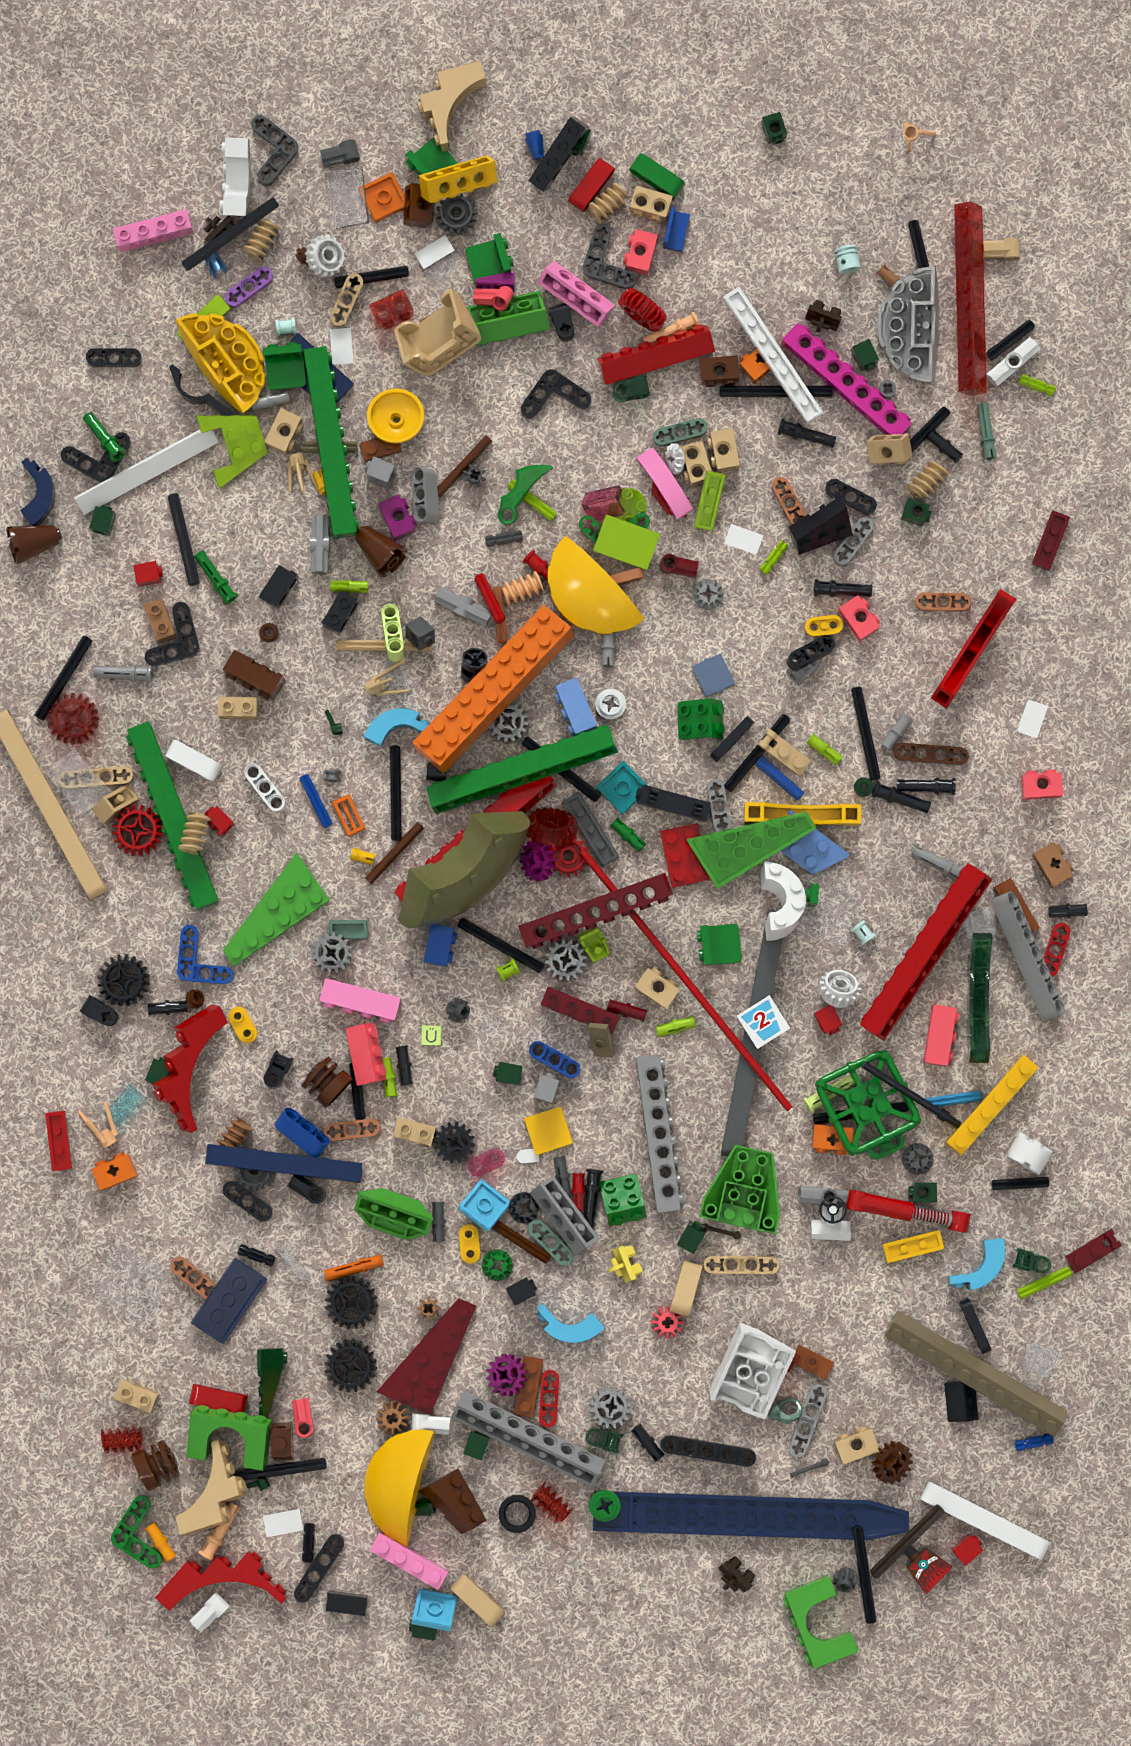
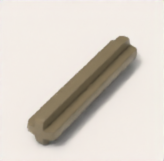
[301,441,358,453]

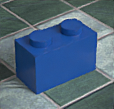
[424,924,457,967]

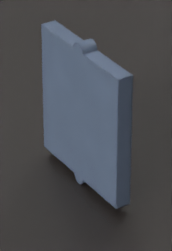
[692,653,735,697]

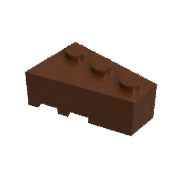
[223,650,286,700]
[418,1468,487,1534]

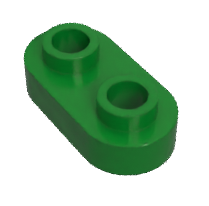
[867,1135,904,1160]

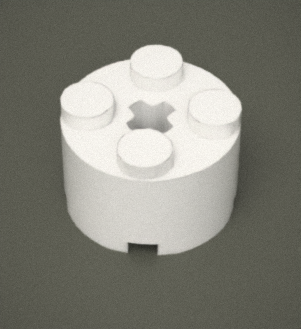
[1006,1132,1053,1175]

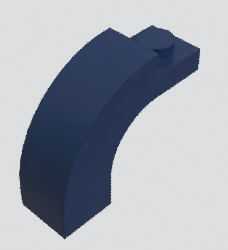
[20,458,55,526]

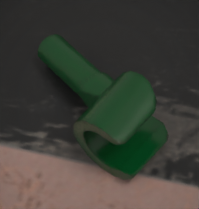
[325,710,343,735]
[246,1478,270,1491]

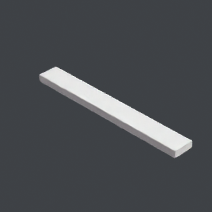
[723,287,823,424]
[74,430,219,515]

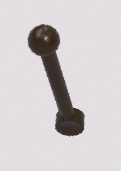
[703,1223,741,1240]

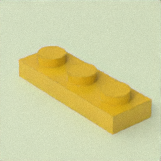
[882,1230,944,1263]

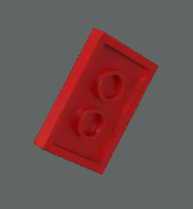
[660,823,710,888]

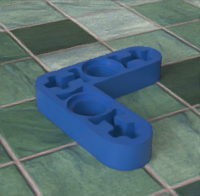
[177,925,234,984]

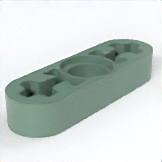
[653,418,707,447]
[528,1220,573,1265]

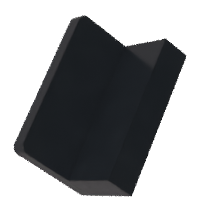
[259,565,299,609]
[944,1382,979,1422]
[326,1590,368,1616]

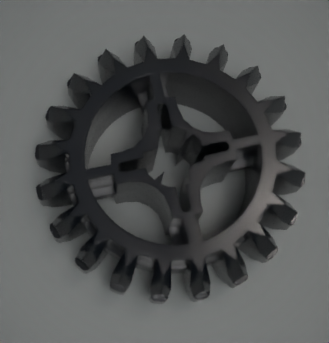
[97,954,150,1007]
[325,1276,378,1329]
[324,1339,377,1393]

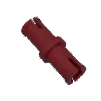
[607,999,647,1022]

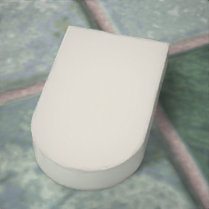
[516,1149,539,1163]

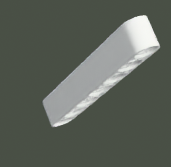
[920,1481,1051,1560]

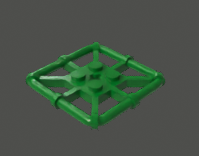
[815,1050,921,1156]

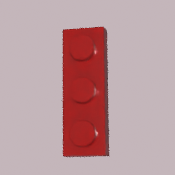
[45,1111,72,1171]

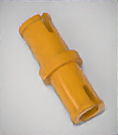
[145,1522,176,1562]

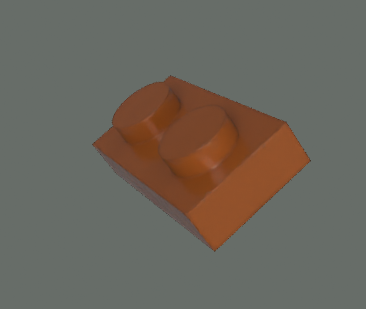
[360,438,402,462]

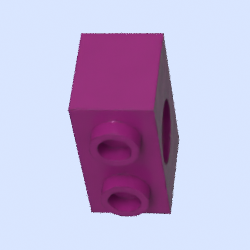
[378,494,417,541]

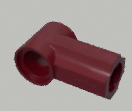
[659,554,699,578]

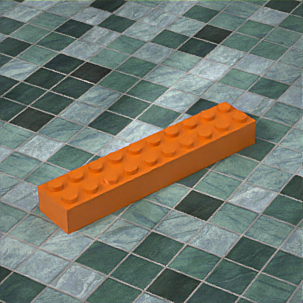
[412,605,574,774]

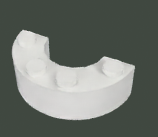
[220,137,251,216]
[760,861,806,941]

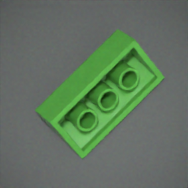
[467,291,549,346]

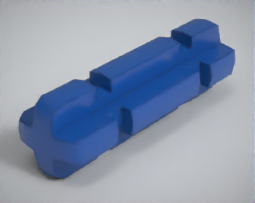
[1015,1433,1054,1451]

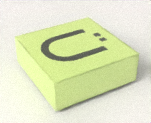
[421,1025,442,1046]

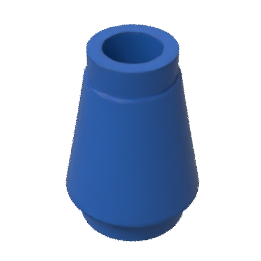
[525,130,544,160]

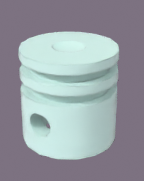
[834,245,861,274]

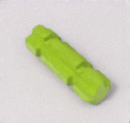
[1019,374,1056,396]
[759,540,788,575]

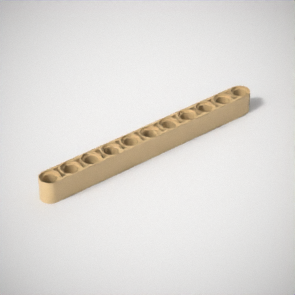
[0,709,108,900]

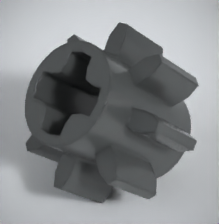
[463,464,486,488]
[446,997,470,1023]
[832,1567,858,1592]

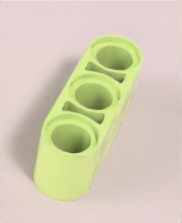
[381,604,404,662]

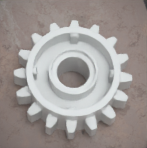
[305,235,346,277]
[818,970,861,1008]

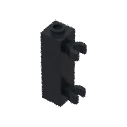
[635,785,711,822]

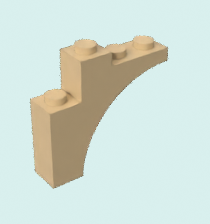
[417,61,487,152]
[175,1440,247,1536]

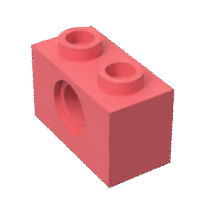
[623,229,658,276]
[838,595,880,642]
[1021,769,1063,800]

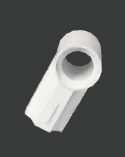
[411,1413,450,1435]
[189,1592,230,1632]

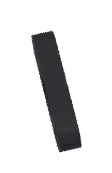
[86,348,142,367]
[825,479,877,515]
[786,635,835,671]
[710,716,755,763]
[223,1181,273,1221]
[959,1298,992,1355]

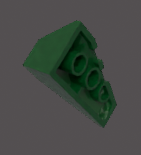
[257,1348,288,1419]

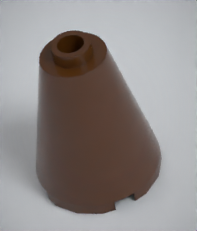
[6,526,62,564]
[355,526,407,577]

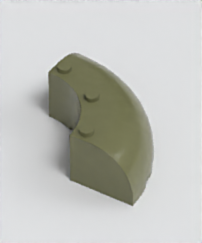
[399,811,530,928]

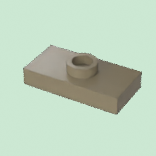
[588,1023,615,1058]

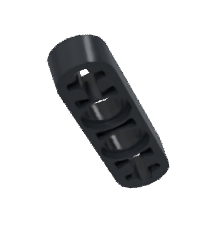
[294,1534,344,1603]

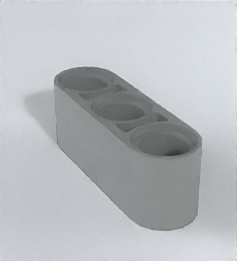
[411,467,439,524]

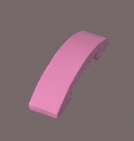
[636,448,693,520]

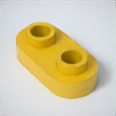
[804,615,843,637]
[228,1007,258,1043]
[459,1224,480,1264]

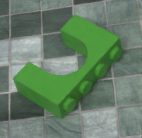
[186,1405,272,1471]
[782,1575,858,1669]

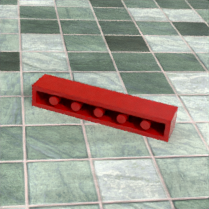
[597,325,715,385]

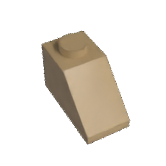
[92,784,139,824]

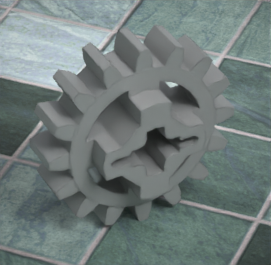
[488,703,529,744]
[311,931,353,973]
[545,939,587,982]
[589,1386,632,1430]

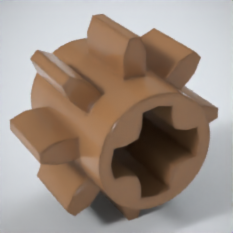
[416,1296,441,1321]

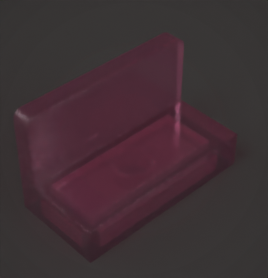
[581,485,625,522]

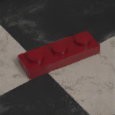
[1031,510,1070,571]

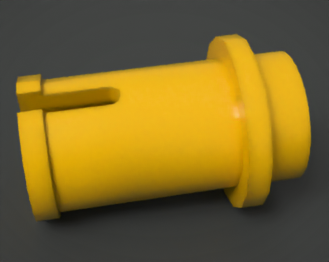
[313,469,326,495]
[350,847,375,866]

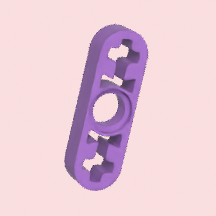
[225,266,273,308]

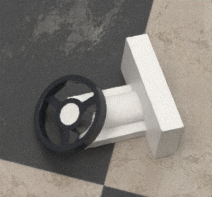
[811,1196,851,1241]

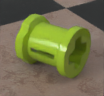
[496,958,521,982]

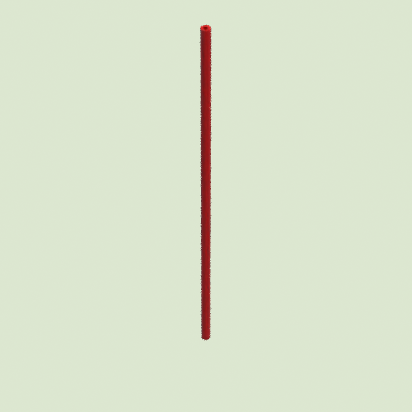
[579,849,793,1111]

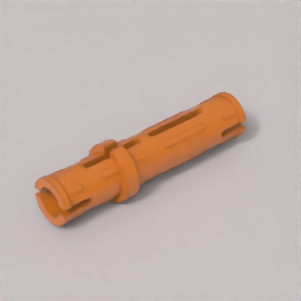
[324,1254,384,1282]

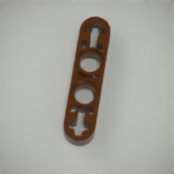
[893,743,969,765]

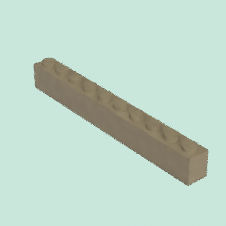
[884,1311,1068,1437]

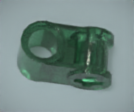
[612,375,651,403]
[1012,1248,1051,1274]
[585,1427,624,1454]

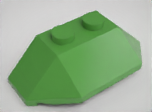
[354,1188,433,1240]

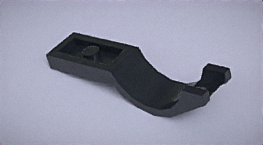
[169,364,235,416]

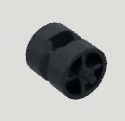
[461,648,488,683]

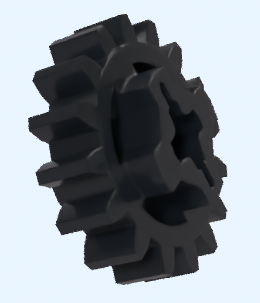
[433,1121,475,1164]

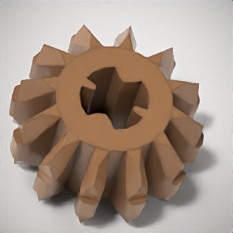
[376,1401,409,1435]

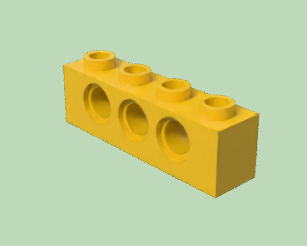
[419,155,498,203]

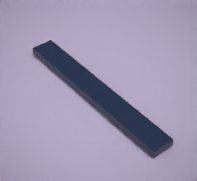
[205,1144,362,1183]

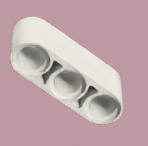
[165,739,223,782]
[244,763,286,813]

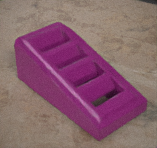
[476,271,515,292]

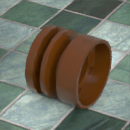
[301,1056,353,1108]
[132,1440,180,1491]

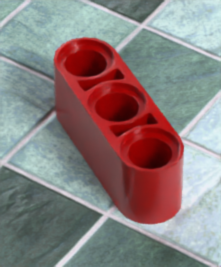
[568,157,615,212]
[189,1384,248,1413]

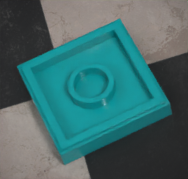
[596,760,648,815]

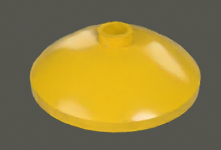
[367,388,425,444]

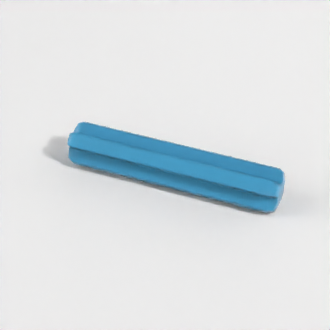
[925,1091,982,1107]

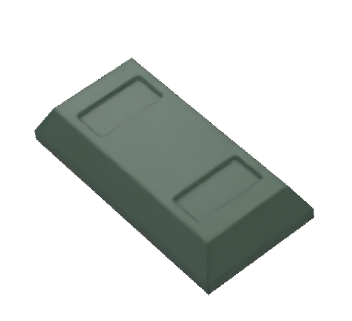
[329,920,368,940]

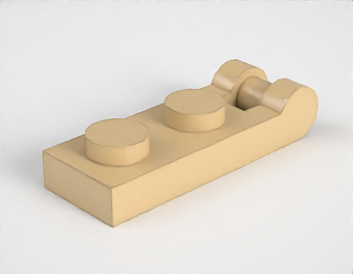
[757,729,811,776]

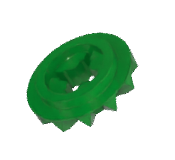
[482,1249,513,1281]
[589,1489,621,1522]

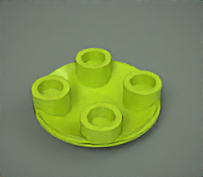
[609,488,647,524]

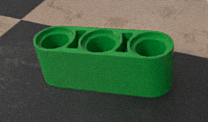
[629,153,685,200]

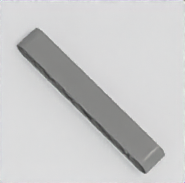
[992,891,1065,1021]

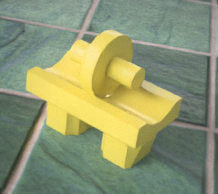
[608,1246,643,1283]

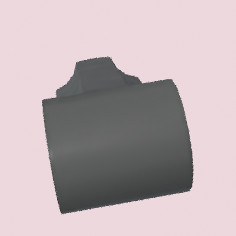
[320,139,360,168]

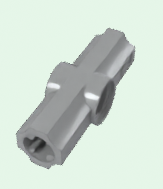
[310,515,330,575]
[434,587,492,627]
[798,1185,849,1207]

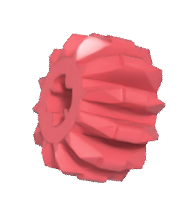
[651,1306,684,1339]

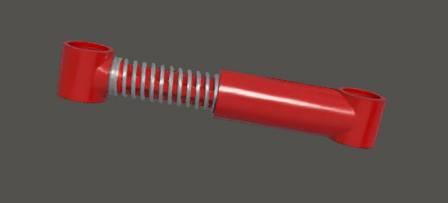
[846,1189,971,1233]

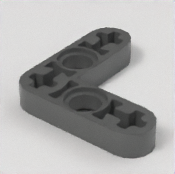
[251,115,299,186]
[583,224,636,289]

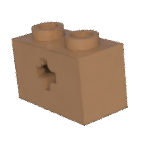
[144,598,177,644]
[1032,842,1074,888]

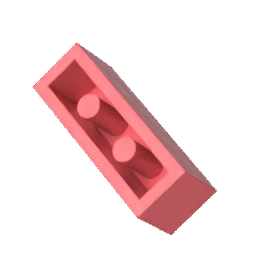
[923,1004,959,1067]
[345,1023,387,1086]

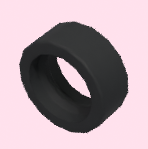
[499,1495,536,1533]

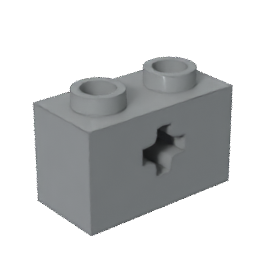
[365,456,397,490]
[534,1073,560,1104]

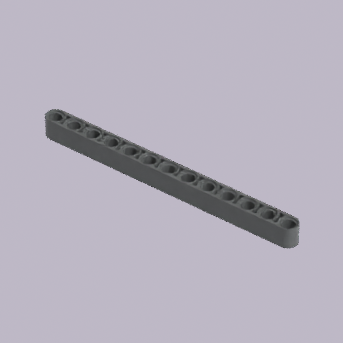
[721,909,783,1157]

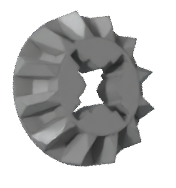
[693,579,724,610]

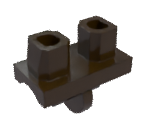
[204,215,234,244]
[805,300,842,333]
[718,1556,755,1593]

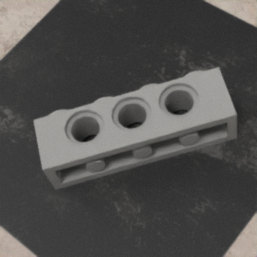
[530,1175,600,1256]

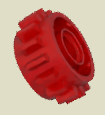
[550,835,588,878]

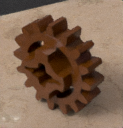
[872,1441,913,1484]

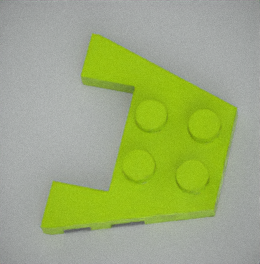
[196,415,268,488]

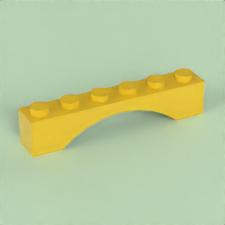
[743,802,861,826]
[945,1055,1039,1156]

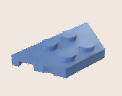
[781,810,850,875]

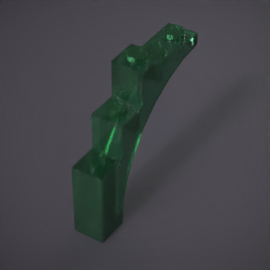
[966,933,993,1063]

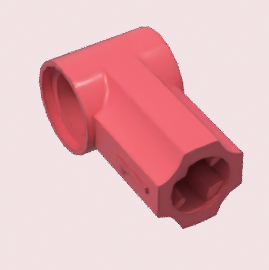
[473,286,514,311]
[292,1398,315,1438]

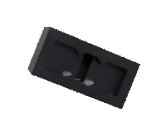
[321,590,359,636]
[506,1277,537,1306]

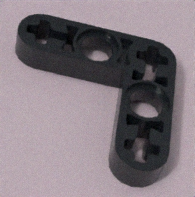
[521,369,591,419]
[60,432,131,483]
[145,602,200,667]

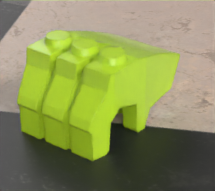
[578,926,610,963]

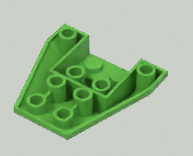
[699,1145,780,1234]

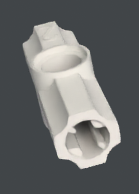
[986,337,1040,387]

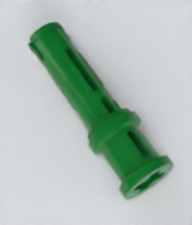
[83,412,126,462]
[194,550,238,605]

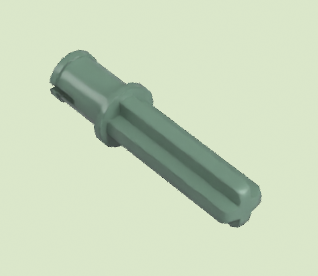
[977,402,997,460]

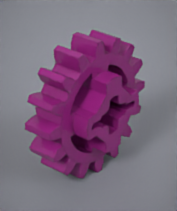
[520,839,556,882]
[486,1354,528,1397]

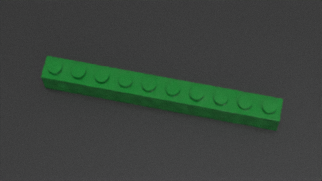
[303,346,359,539]
[126,721,219,910]
[426,725,619,814]

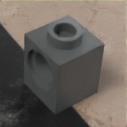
[405,616,435,651]

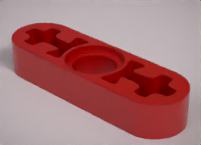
[1043,923,1070,977]
[539,1370,559,1427]

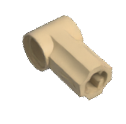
[982,238,1020,261]

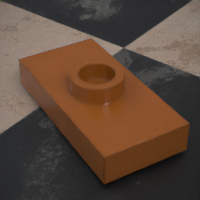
[791,1345,834,1380]

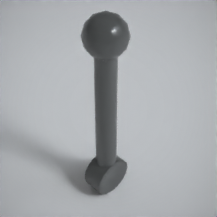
[790,1458,829,1477]

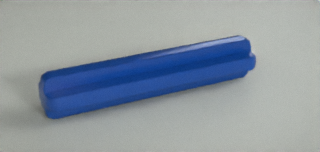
[756,756,804,801]
[299,774,332,828]

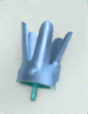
[205,251,228,278]

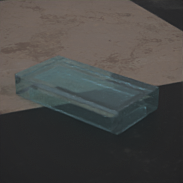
[104,1084,145,1127]

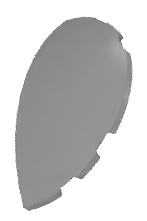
[878,266,939,382]

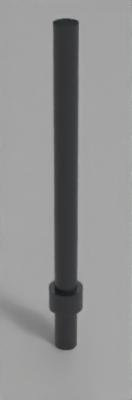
[861,1061,961,1128]

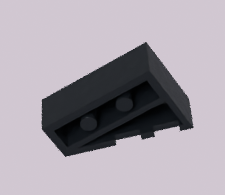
[789,494,853,555]

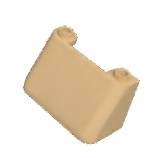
[394,288,481,376]

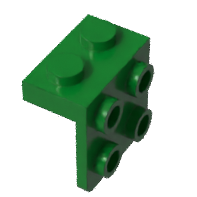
[405,138,458,180]
[465,233,514,284]
[263,342,306,390]
[678,698,725,740]
[696,924,742,966]
[600,1174,647,1226]

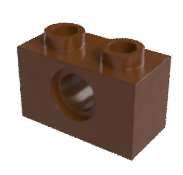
[403,183,434,228]
[699,355,740,387]

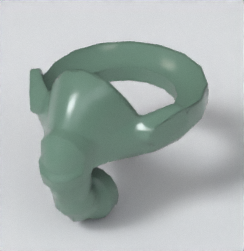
[768,1397,803,1424]

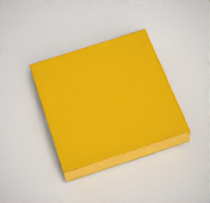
[524,1106,573,1155]

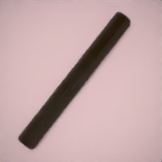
[870,1504,945,1578]

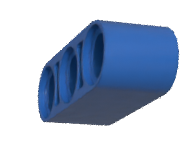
[529,1041,580,1078]
[275,1107,330,1157]

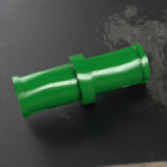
[610,817,646,852]

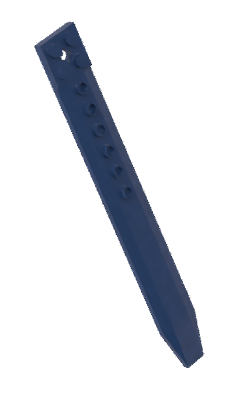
[593,1490,909,1540]

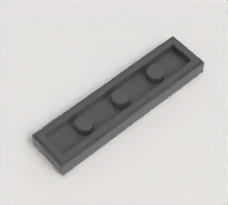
[562,792,619,867]

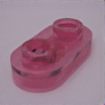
[468,1148,505,1177]

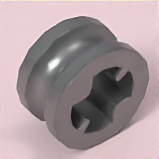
[879,380,896,399]
[324,770,341,782]

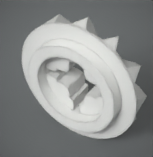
[665,443,685,474]
[595,689,626,719]

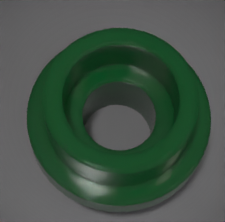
[854,777,873,797]

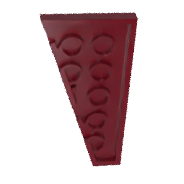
[377,1298,476,1415]

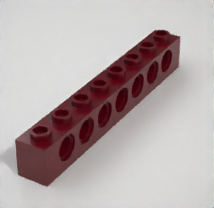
[518,873,673,949]

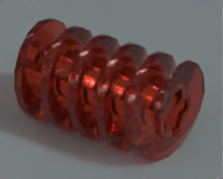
[101,1426,143,1454]
[530,1481,574,1524]

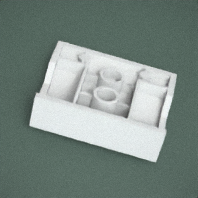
[709,1323,796,1419]

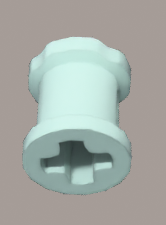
[275,317,297,337]
[851,920,876,945]

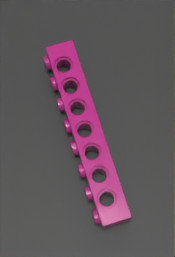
[781,323,912,435]

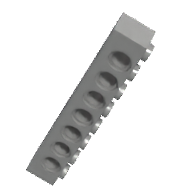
[636,1054,684,1213]
[451,1390,605,1488]

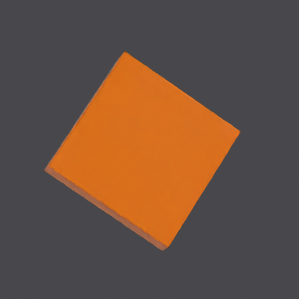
[358,172,405,223]

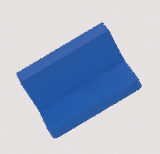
[663,207,690,252]

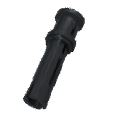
[777,418,836,448]
[813,579,872,597]
[897,777,956,795]
[872,781,931,814]
[583,1169,604,1229]

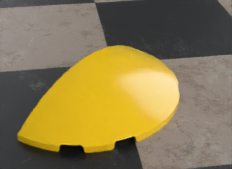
[175,313,266,414]
[547,536,645,634]
[364,1429,435,1547]

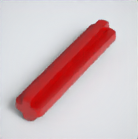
[474,573,505,624]

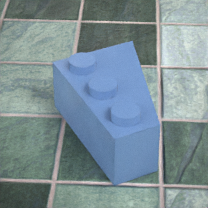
[554,677,597,737]

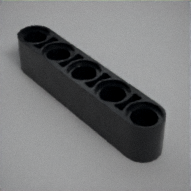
[660,1435,756,1467]

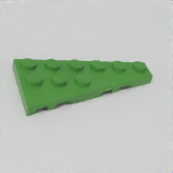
[687,811,817,889]
[223,853,330,967]

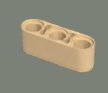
[669,1260,703,1317]
[451,1573,506,1627]

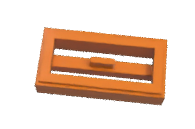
[332,794,366,837]

